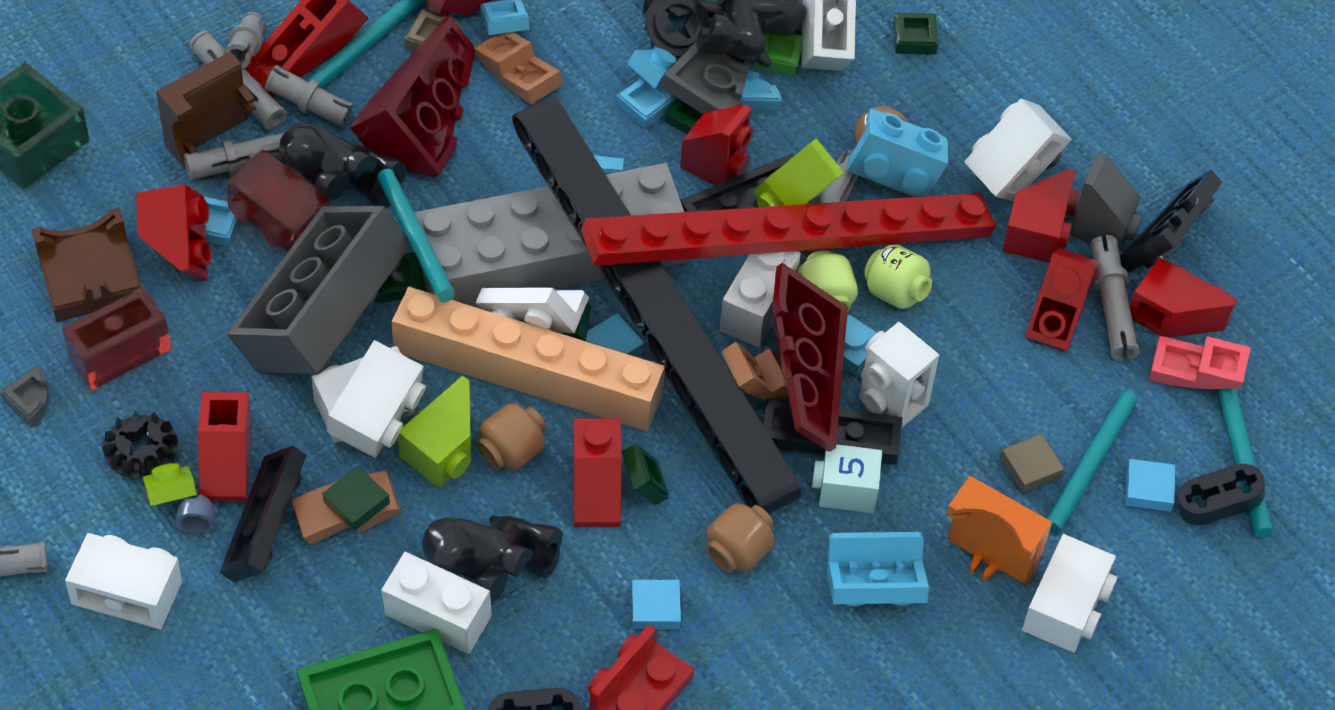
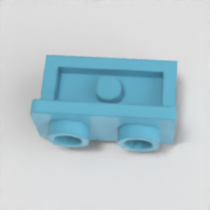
[847,109,948,197]
[827,532,929,606]

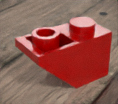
[680,104,753,185]
[1002,169,1080,263]
[136,184,211,282]
[1025,248,1100,351]
[1130,257,1238,338]
[198,392,253,501]

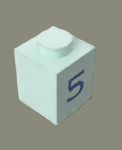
[812,445,882,514]

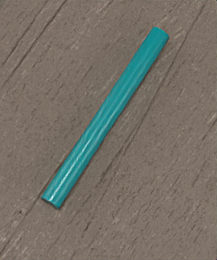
[306,0,426,89]
[377,169,455,302]
[1217,388,1273,537]
[1046,390,1138,534]

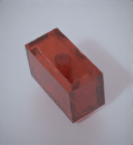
[227,149,330,252]
[62,287,171,391]

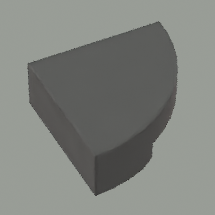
[0,365,49,428]

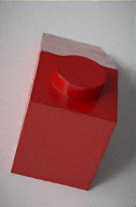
[244,0,369,97]

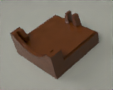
[156,52,256,170]
[32,208,144,322]

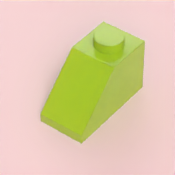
[753,138,844,207]
[398,376,471,489]

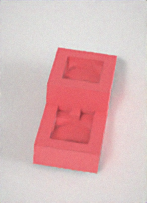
[1148,336,1251,389]

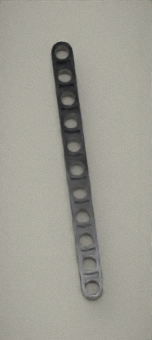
[512,97,801,514]

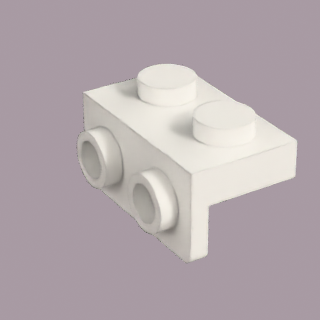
[476,288,589,333]

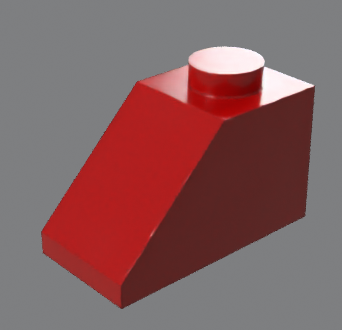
[573,418,621,527]

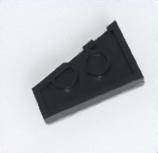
[1120,169,1222,273]

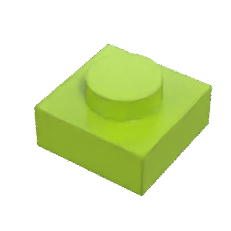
[143,463,197,506]

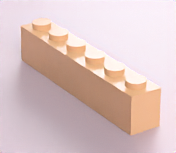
[392,287,665,432]

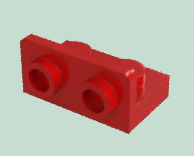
[588,625,695,710]

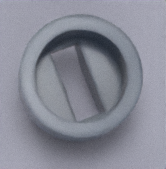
[176,494,215,534]

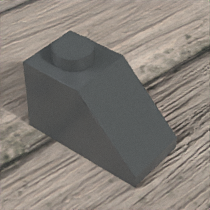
[1070,152,1143,252]

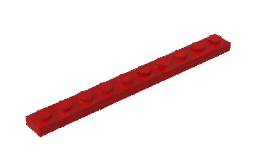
[581,193,996,266]

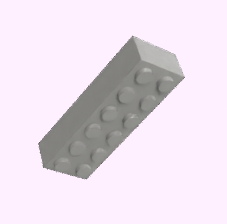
[414,163,689,306]

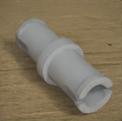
[223,12,267,69]
[264,65,353,128]

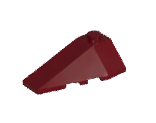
[350,16,475,178]
[773,263,848,452]

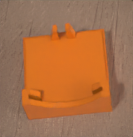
[946,476,1053,585]

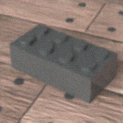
[227,206,411,375]

